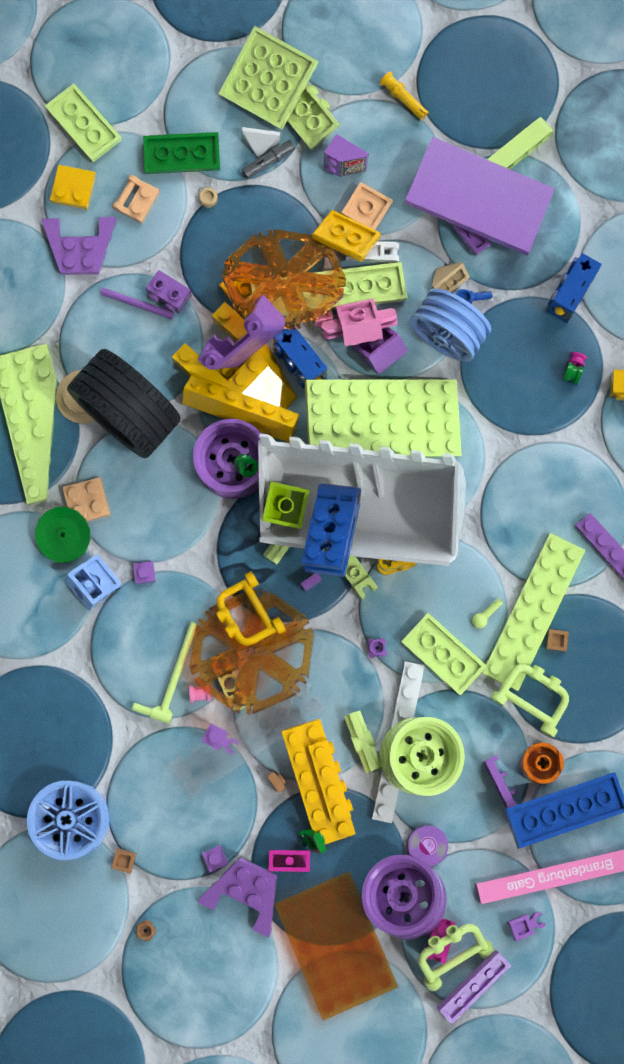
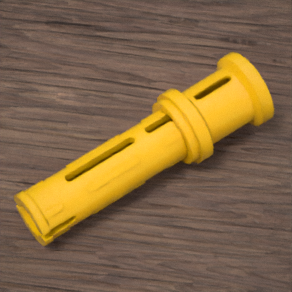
[379,71,429,121]

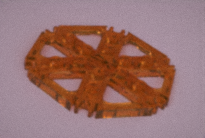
[222,229,346,330]
[189,590,314,714]

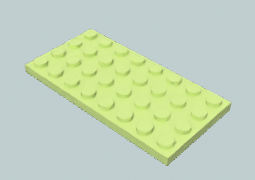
[305,380,462,458]

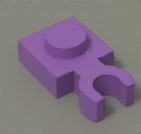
[201,723,239,754]
[507,912,546,942]

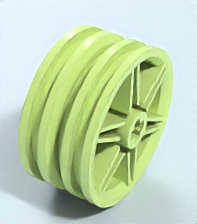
[380,717,465,796]

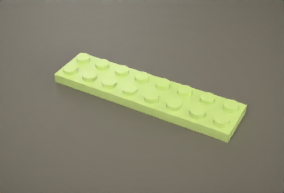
[250,262,407,316]
[482,533,586,691]

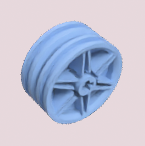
[410,288,491,362]
[27,781,110,860]

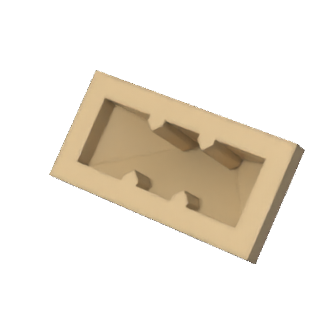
[432,262,470,293]

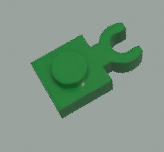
[297,829,327,854]

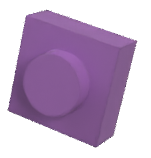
[133,561,156,584]
[202,845,229,872]

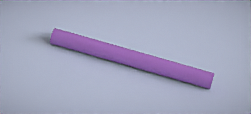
[100,288,174,319]

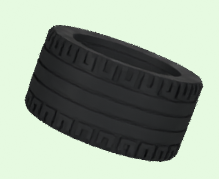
[67,349,181,458]

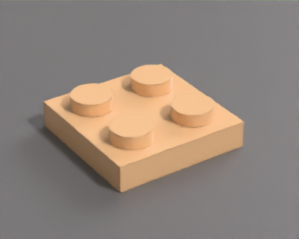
[341,182,393,230]
[63,477,111,522]

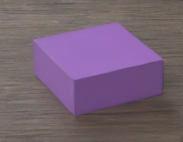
[301,573,322,592]

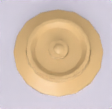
[56,370,95,424]

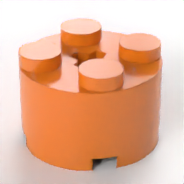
[520,742,564,784]

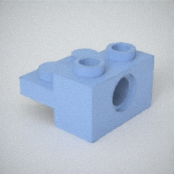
[65,554,122,611]

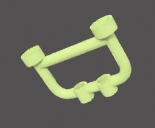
[490,664,569,738]
[418,924,495,991]

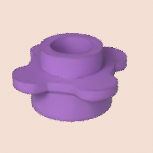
[367,638,387,658]

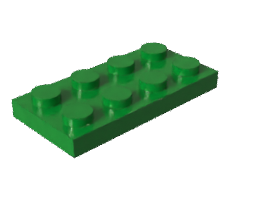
[143,132,220,174]

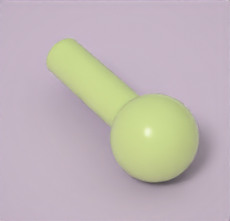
[472,598,503,629]

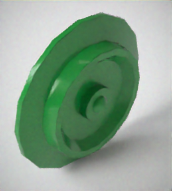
[35,507,91,563]

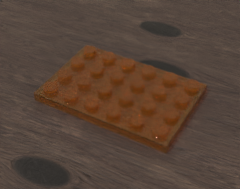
[274,871,398,1021]

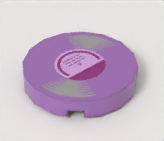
[408,825,448,866]

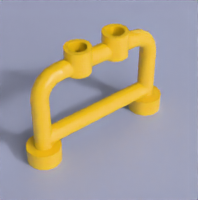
[216,571,286,646]

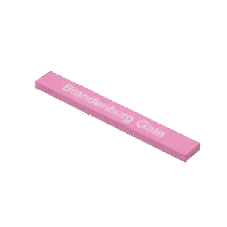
[476,849,624,904]

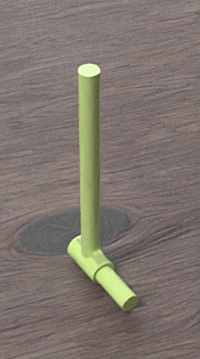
[132,622,198,724]

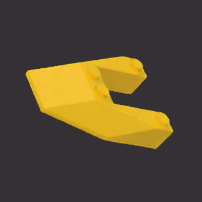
[172,302,297,409]

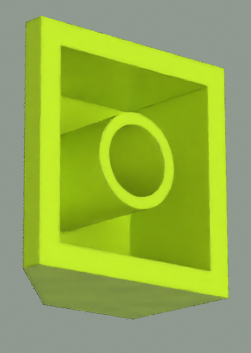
[262,481,310,529]

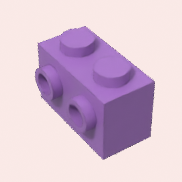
[146,270,192,314]

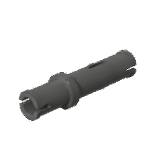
[242,139,295,179]

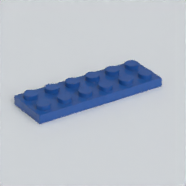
[504,772,624,849]

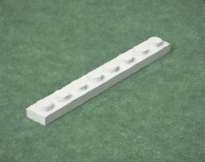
[372,661,425,823]

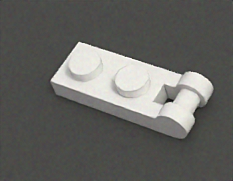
[346,241,399,263]

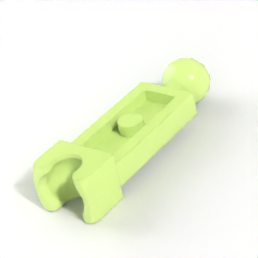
[345,556,378,600]

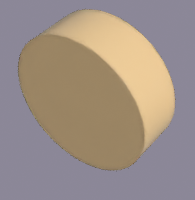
[199,187,218,208]

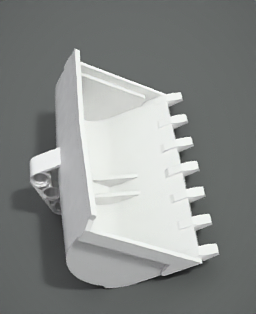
[258,434,466,566]

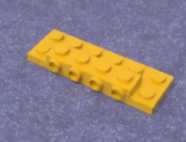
[281,718,356,845]

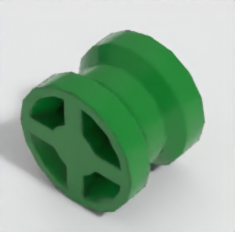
[563,362,584,385]
[234,454,258,477]

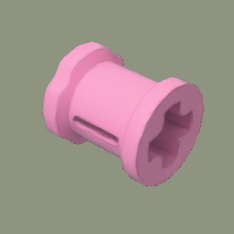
[189,684,211,703]

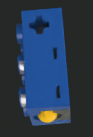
[547,253,602,323]
[273,323,327,389]

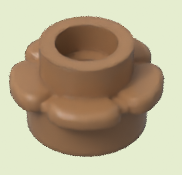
[136,920,156,941]

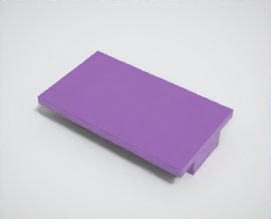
[404,137,555,256]

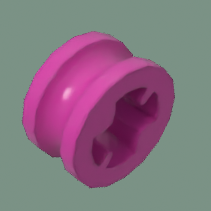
[568,352,587,367]

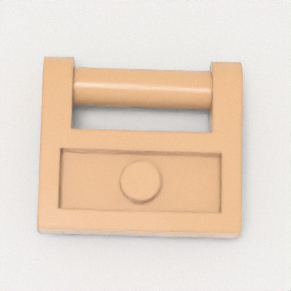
[112,175,160,224]

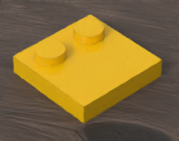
[50,165,96,210]

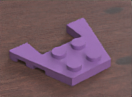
[42,217,117,275]
[198,857,277,938]

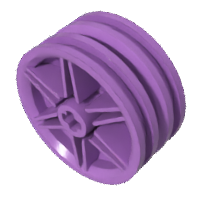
[193,419,261,499]
[362,855,447,939]

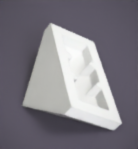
[242,127,280,158]

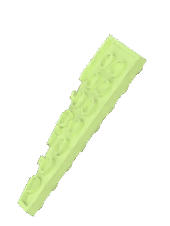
[0,343,57,505]

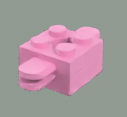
[321,299,398,346]

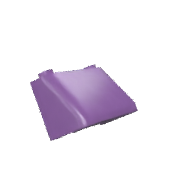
[198,294,285,370]

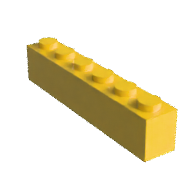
[182,375,300,443]

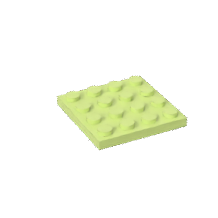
[218,26,319,130]

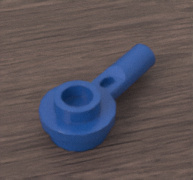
[456,289,493,304]

